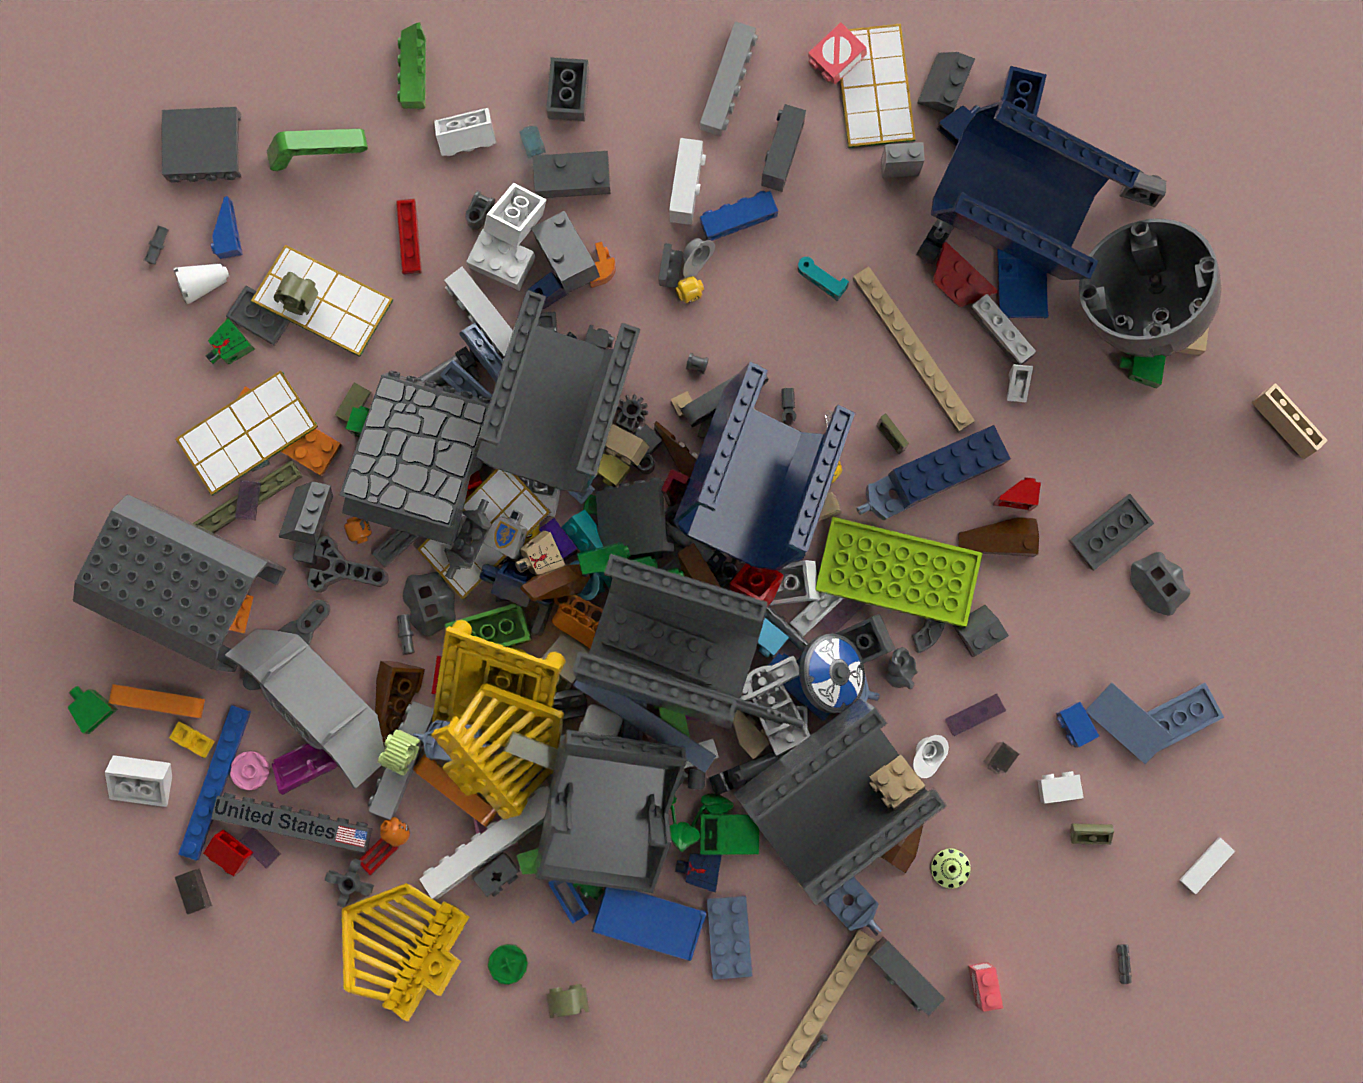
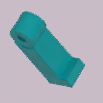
[798,257,849,301]

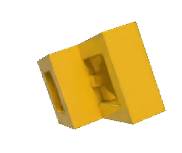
[169,721,215,758]

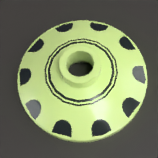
[931,849,971,888]

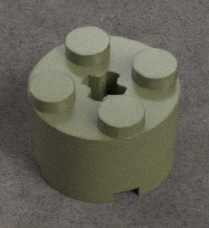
[273,272,318,315]
[546,984,589,1018]

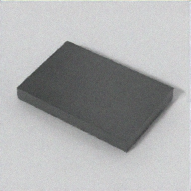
[226,285,290,346]

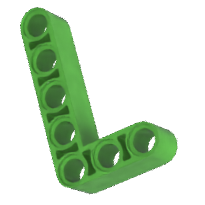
[267,129,368,171]

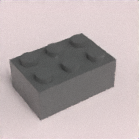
[546,57,589,122]

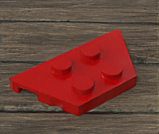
[932,242,998,307]

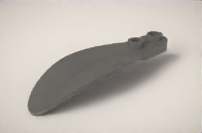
[243,600,330,690]

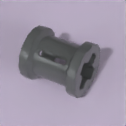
[686,353,709,374]

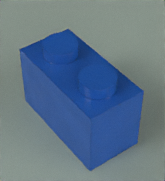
[1056,702,1100,748]

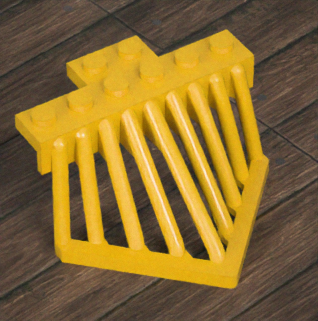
[431,683,564,820]
[342,883,469,1022]

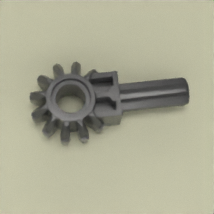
[616,394,648,433]

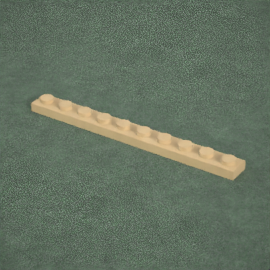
[853,267,975,432]
[763,929,876,1083]

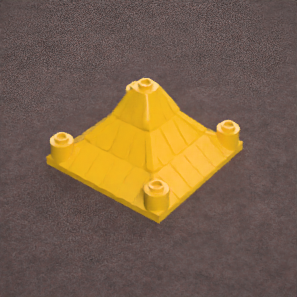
[432,620,565,747]

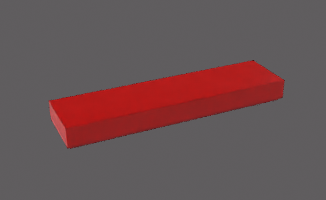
[396,199,422,274]

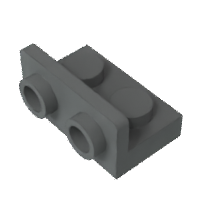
[659,243,683,288]
[553,688,588,721]

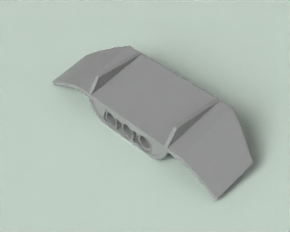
[225,629,385,789]

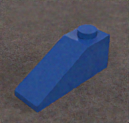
[211,196,243,259]

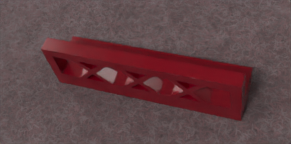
[661,469,690,507]

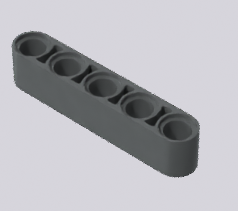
[681,364,769,427]

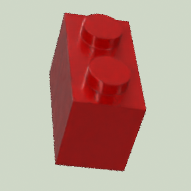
[203,829,254,877]

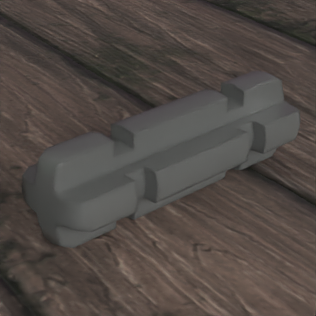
[1117,944,1132,984]

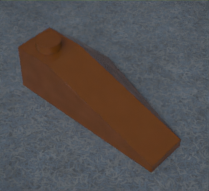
[677,543,722,588]

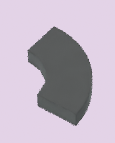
[912,618,945,654]

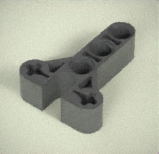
[307,536,389,593]

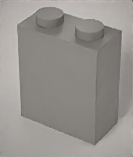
[881,142,925,178]

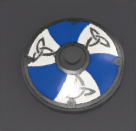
[799,634,865,713]

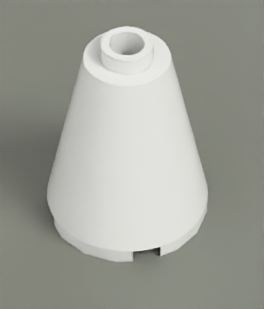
[173,264,229,305]

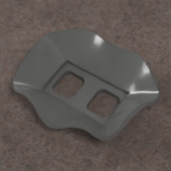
[1131,552,1190,616]
[403,572,456,636]

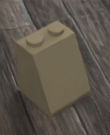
[542,632,590,692]

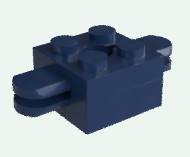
[479,559,552,607]

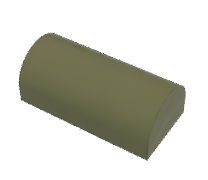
[1070,824,1114,844]

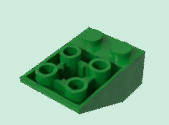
[700,814,759,855]

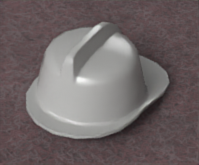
[683,238,715,278]

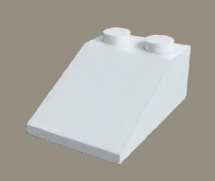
[770,560,820,606]

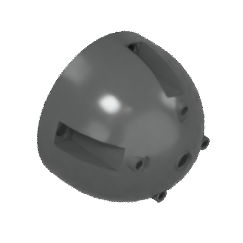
[1079,218,1221,358]

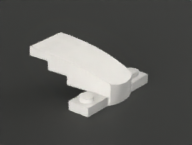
[740,656,811,757]

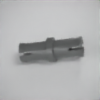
[144,225,169,265]
[397,614,415,655]

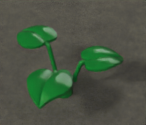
[669,793,734,852]

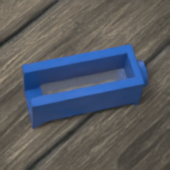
[548,880,591,924]

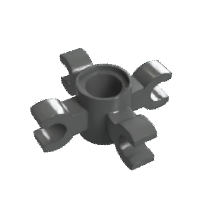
[325,858,374,907]

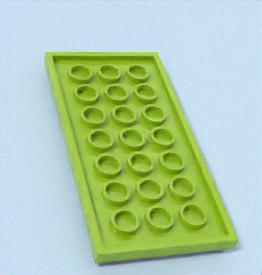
[815,517,982,627]

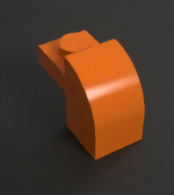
[590,242,616,288]

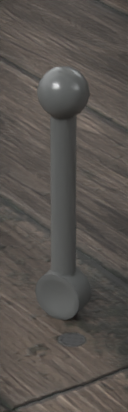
[799,1034,828,1068]

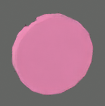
[230,751,270,790]

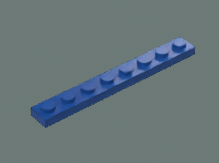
[178,705,251,861]

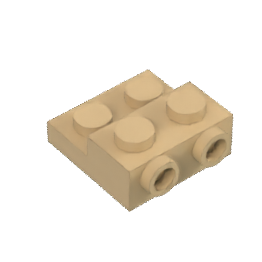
[869,755,925,810]

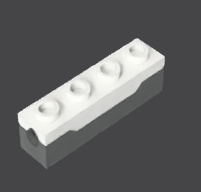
[969,294,1036,365]

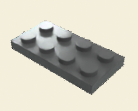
[1069,494,1154,571]

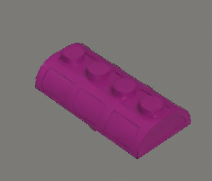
[272,743,339,795]

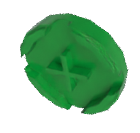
[488,944,528,985]

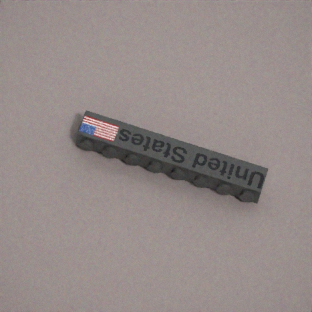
[211,793,373,853]

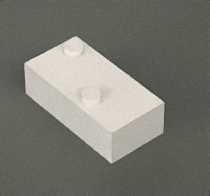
[669,138,706,225]

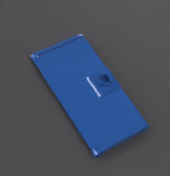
[997,248,1049,319]
[592,887,706,961]

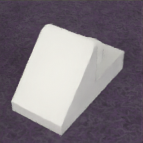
[1007,364,1033,402]

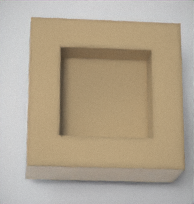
[671,391,692,417]

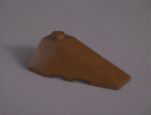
[654,421,698,478]
[958,517,1039,557]
[520,564,591,601]
[375,661,425,742]
[880,823,924,873]

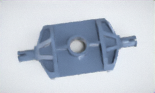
[856,476,914,520]
[413,720,496,761]
[822,876,882,936]

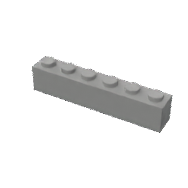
[700,21,758,136]
[368,701,434,820]

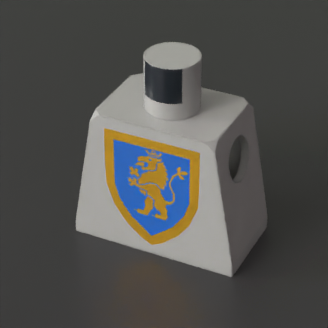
[483,510,528,559]

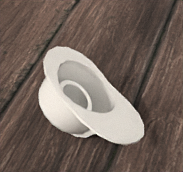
[913,735,949,778]

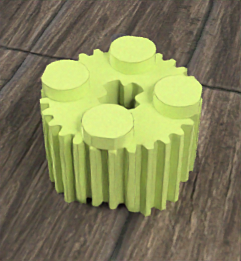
[378,730,420,776]

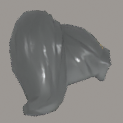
[886,647,918,689]

